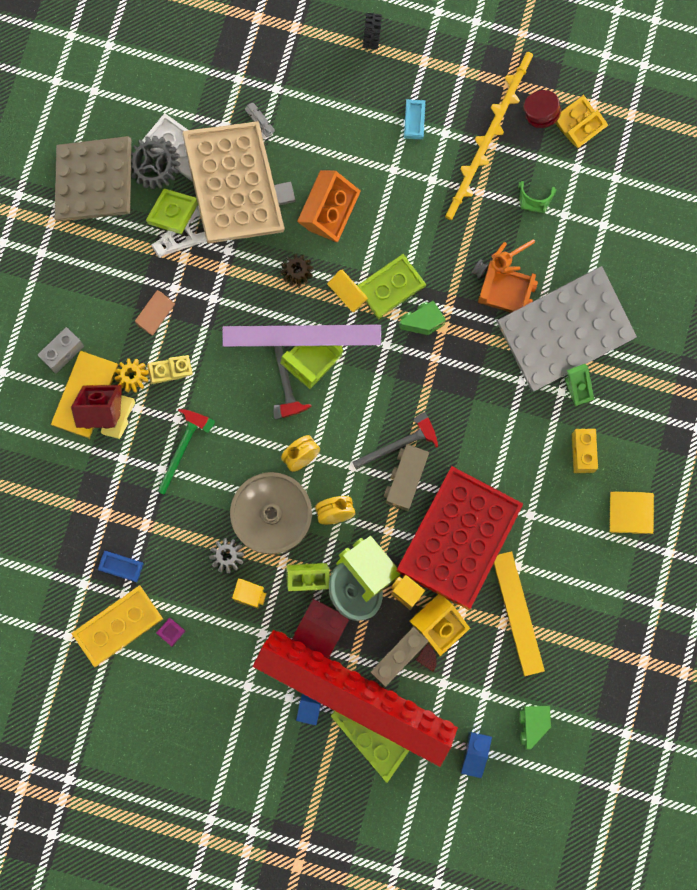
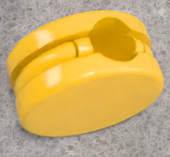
[281,435,320,472]
[315,496,355,525]

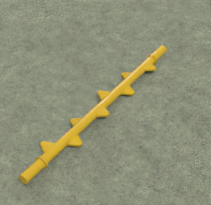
[445,52,533,220]

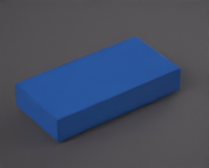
[98,550,144,583]

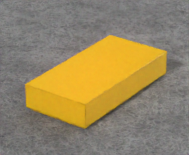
[327,270,368,312]

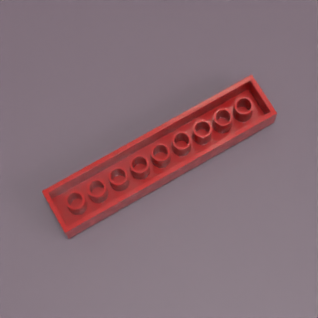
[252,630,458,767]

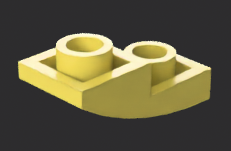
[147,355,193,384]
[101,395,135,439]

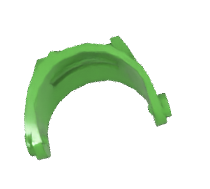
[518,181,556,213]

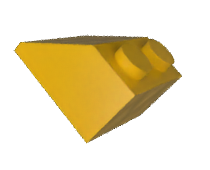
[410,594,470,656]

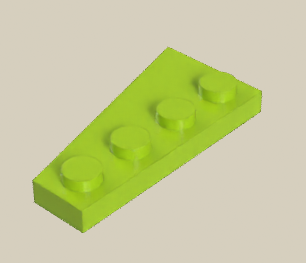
[331,711,409,783]

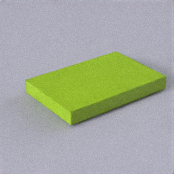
[357,254,426,319]

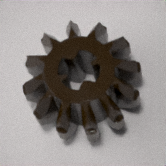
[280,254,314,288]

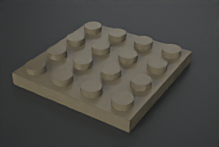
[54,136,131,222]

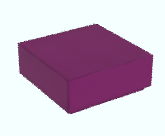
[156,617,185,647]

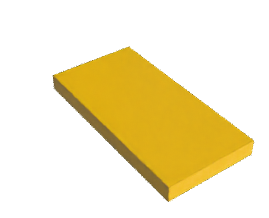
[51,351,118,439]
[71,585,163,667]

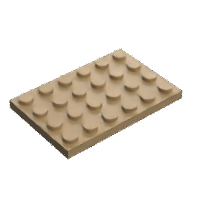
[182,121,285,244]

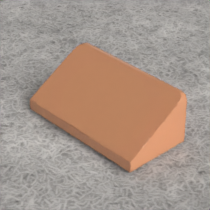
[135,290,175,336]

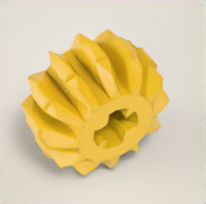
[115,359,149,393]

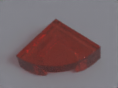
[416,643,437,672]

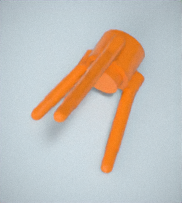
[492,240,535,273]

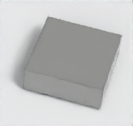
[274,182,295,205]

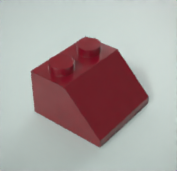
[71,385,122,429]

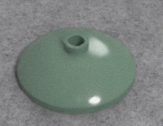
[329,563,383,621]

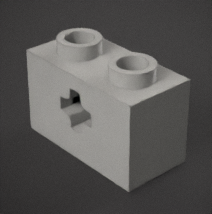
[38,327,84,374]

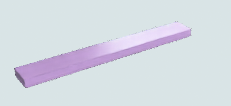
[223,325,381,347]

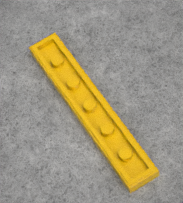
[493,551,545,676]

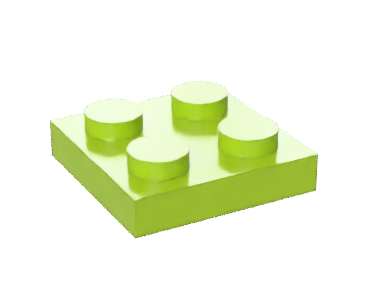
[146,189,198,234]

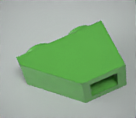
[399,301,446,335]
[519,706,551,749]

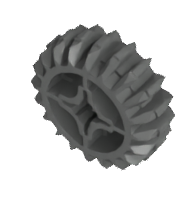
[131,136,181,190]

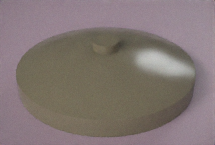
[230,472,312,554]

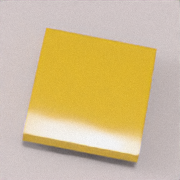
[555,95,608,148]
[610,492,654,534]

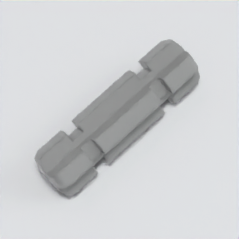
[245,103,275,137]

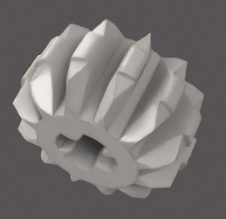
[209,538,244,573]

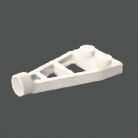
[151,206,206,258]

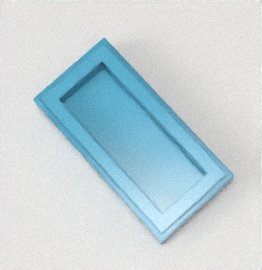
[404,99,425,139]

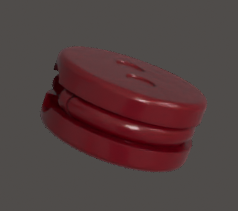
[524,90,561,128]

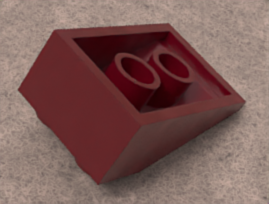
[292,599,350,659]

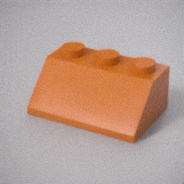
[297,170,361,242]

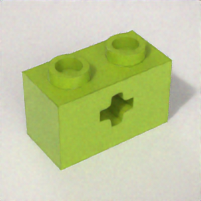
[286,563,330,591]

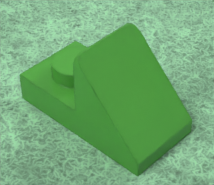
[564,364,594,406]

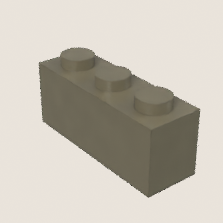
[384,444,429,511]
[370,627,428,687]

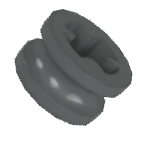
[471,259,489,279]

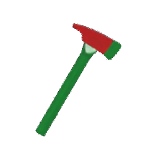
[157,409,215,495]

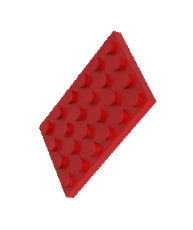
[396,466,523,610]

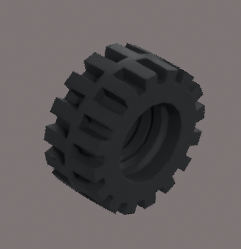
[363,13,382,50]

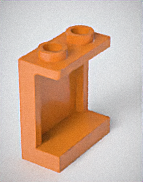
[478,261,538,313]

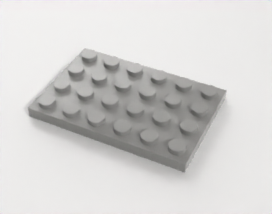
[496,266,637,392]

